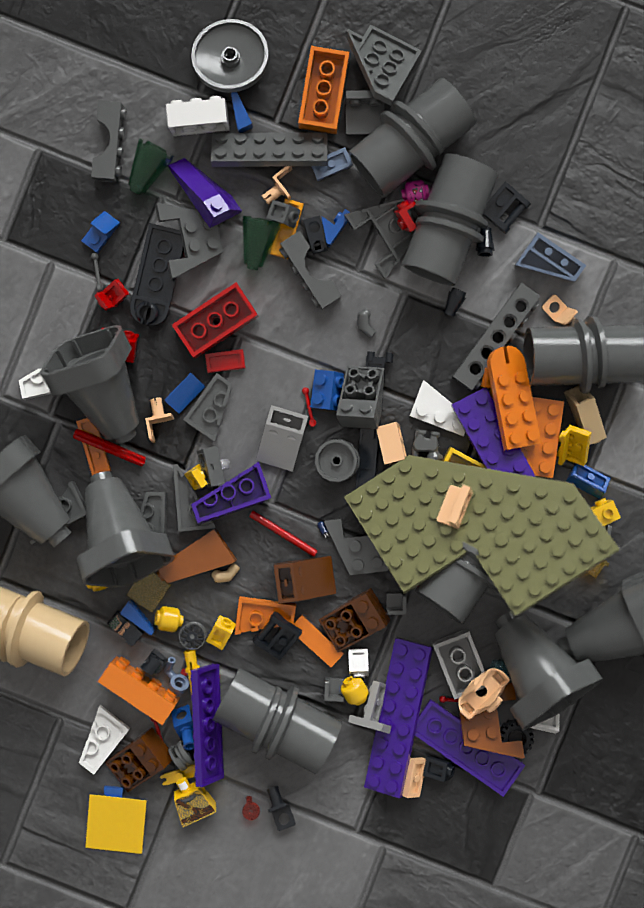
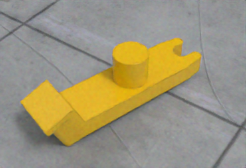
[160,764,195,785]

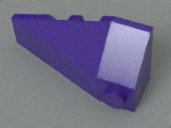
[168,158,242,228]

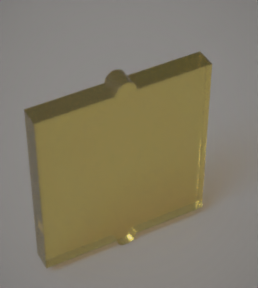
[127,573,171,613]

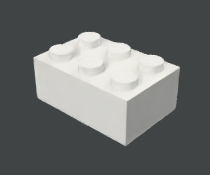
[166,96,230,136]

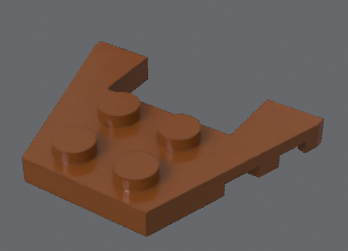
[458,682,525,759]

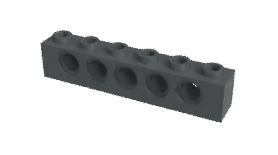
[452,283,540,391]

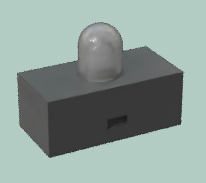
[197,446,231,488]

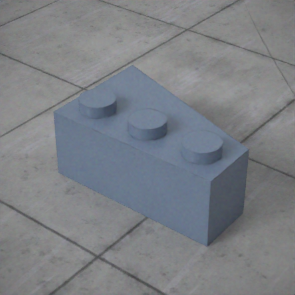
[515,233,586,282]

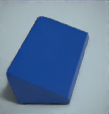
[164,373,206,414]
[566,463,611,498]

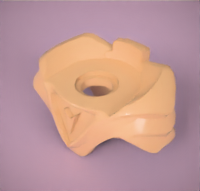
[458,668,510,719]

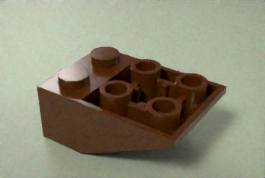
[273,556,336,604]
[319,588,391,652]
[105,727,172,792]

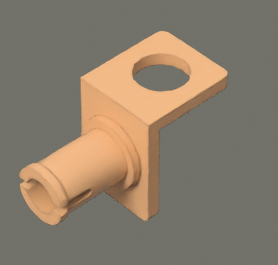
[261,166,292,205]
[542,294,578,326]
[145,398,174,443]

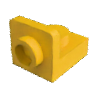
[184,464,208,490]
[206,615,236,650]

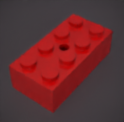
[172,282,259,359]

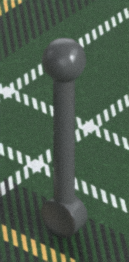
[91,253,103,292]

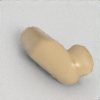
[211,563,240,583]

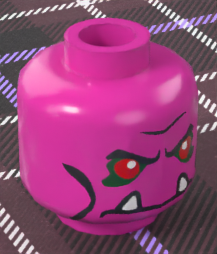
[401,180,429,203]

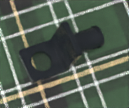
[267,786,296,831]

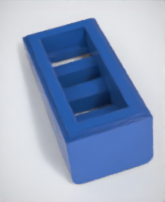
[231,92,253,133]
[120,600,156,635]

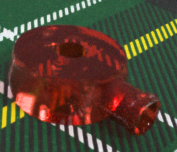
[242,796,260,820]

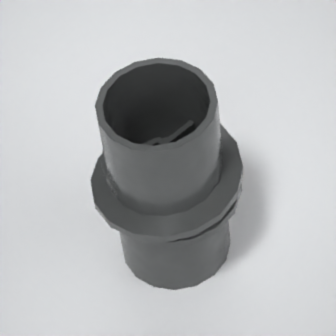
[348,78,476,198]
[402,154,499,286]
[523,316,644,394]
[414,541,498,624]
[212,668,342,774]

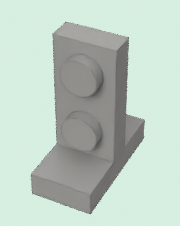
[348,680,392,734]

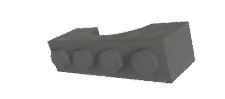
[91,100,127,183]
[279,231,342,309]

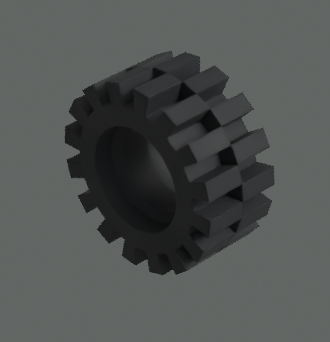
[500,719,534,754]

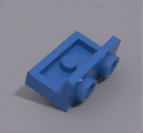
[310,370,344,411]

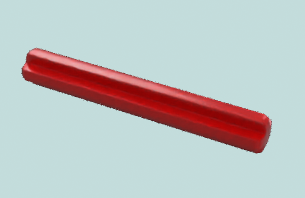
[73,429,146,466]

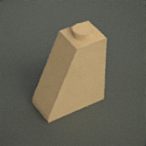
[564,386,607,444]

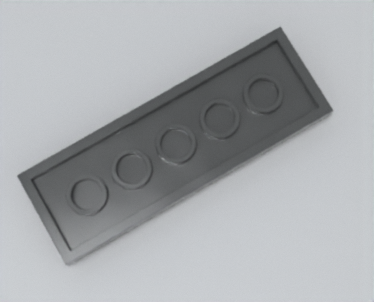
[211,132,327,167]

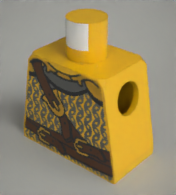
[174,777,216,827]

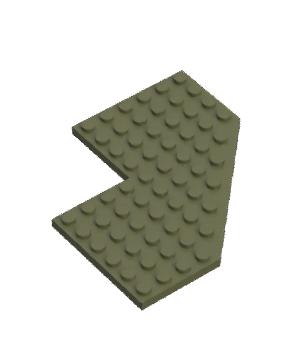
[344,455,620,617]

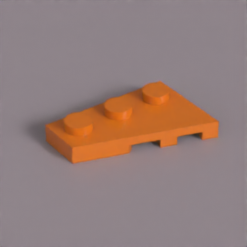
[235,596,296,635]

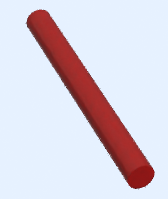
[249,511,318,557]

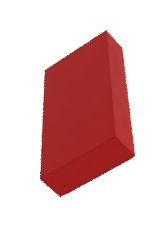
[205,349,246,373]

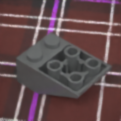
[336,366,385,429]

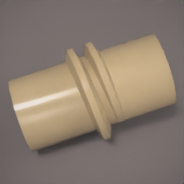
[0,586,90,677]

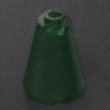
[128,138,174,195]
[242,215,281,270]

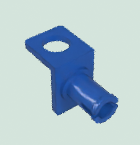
[171,705,194,750]

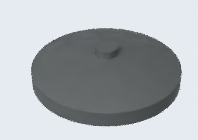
[191,19,269,93]

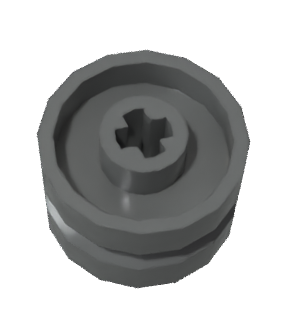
[315,439,360,482]

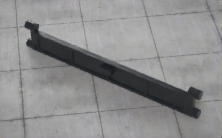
[355,351,393,489]

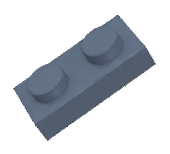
[311,147,353,181]

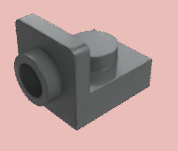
[266,200,300,228]

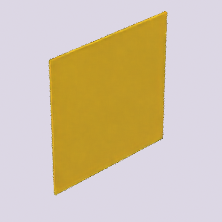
[85,794,147,854]

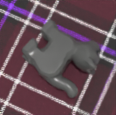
[412,430,443,461]

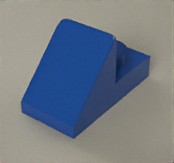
[321,209,350,248]
[81,211,120,253]

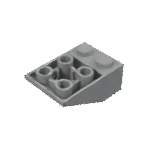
[256,405,309,472]

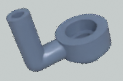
[164,657,189,695]

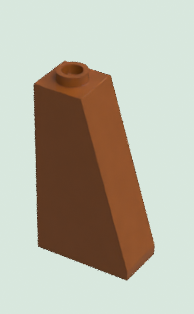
[157,528,237,583]

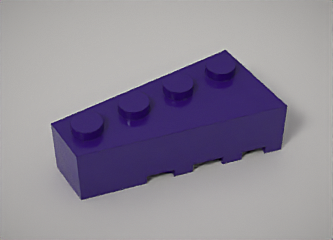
[191,462,271,525]

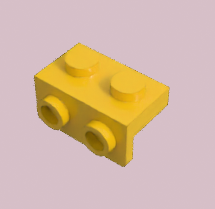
[557,425,592,466]
[591,498,621,526]

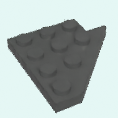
[346,25,422,106]

